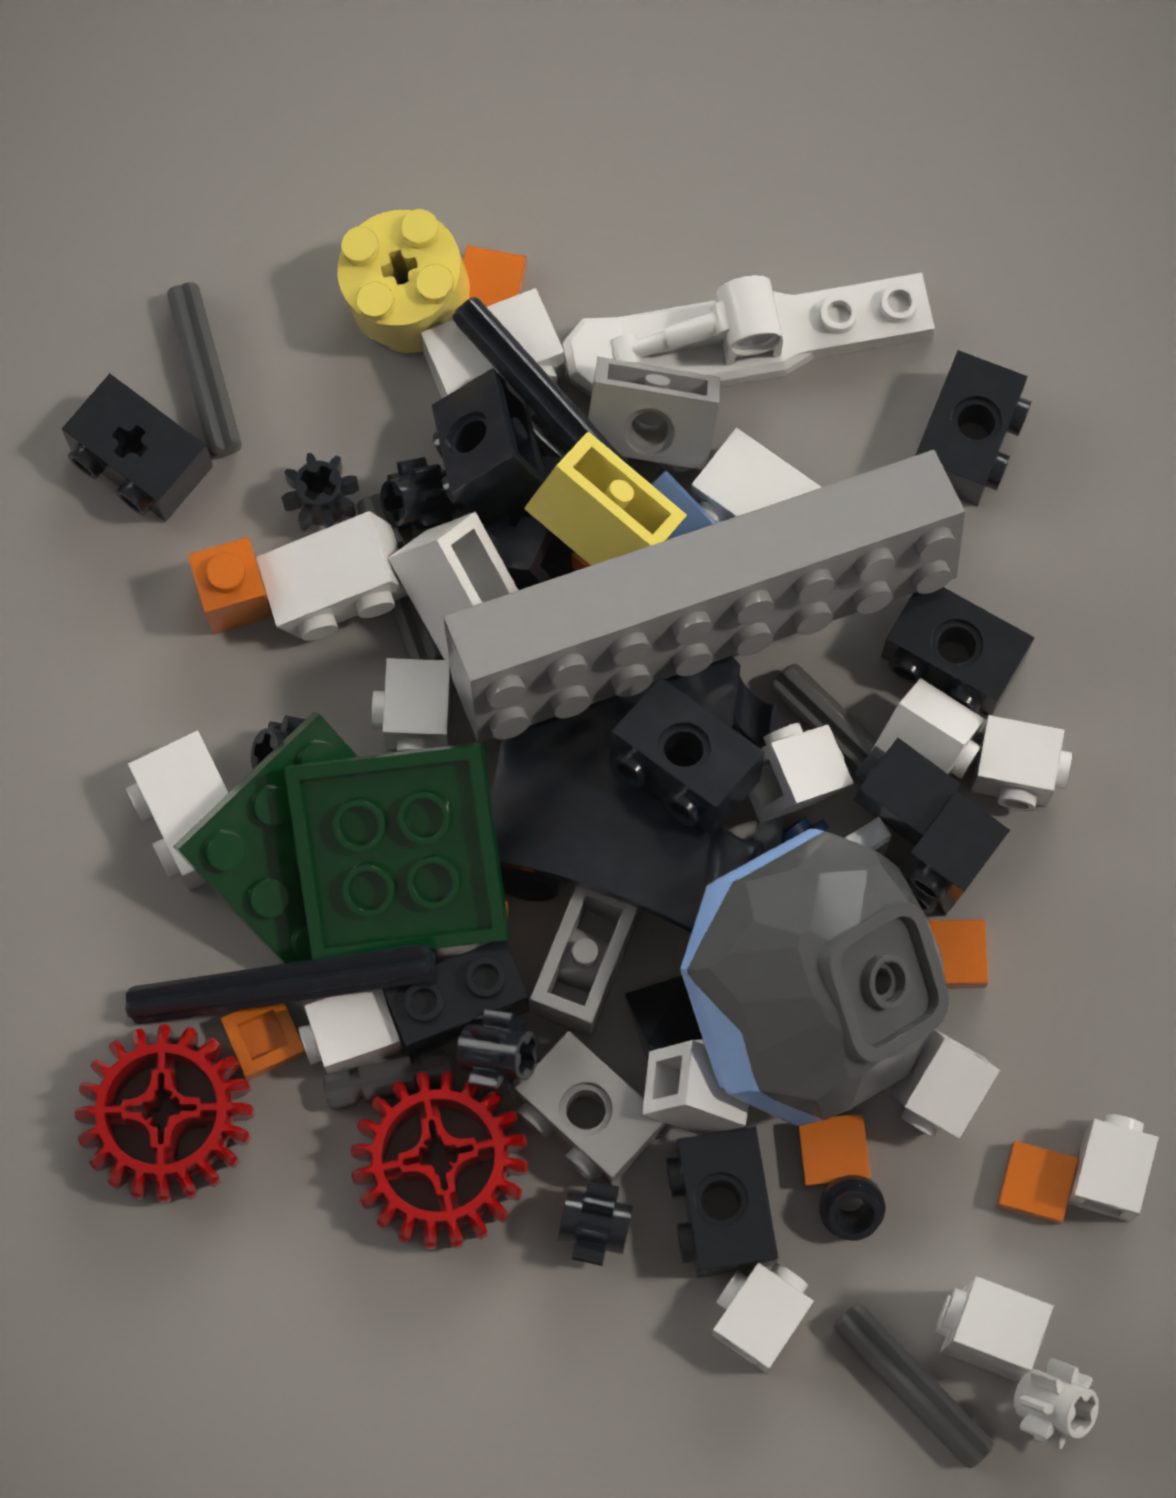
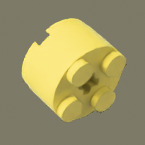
[337,209,470,353]

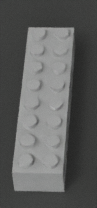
[443,450,965,742]

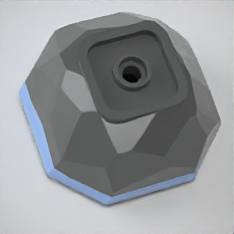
[680,829,949,1126]

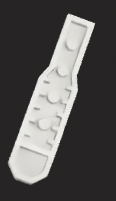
[563,273,935,398]

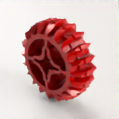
[75,1024,254,1203]
[350,1070,529,1250]

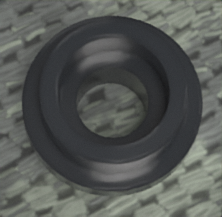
[819,1175,886,1241]

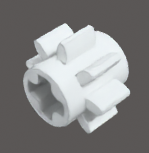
[1014,1358,1099,1449]

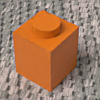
[188,537,273,635]

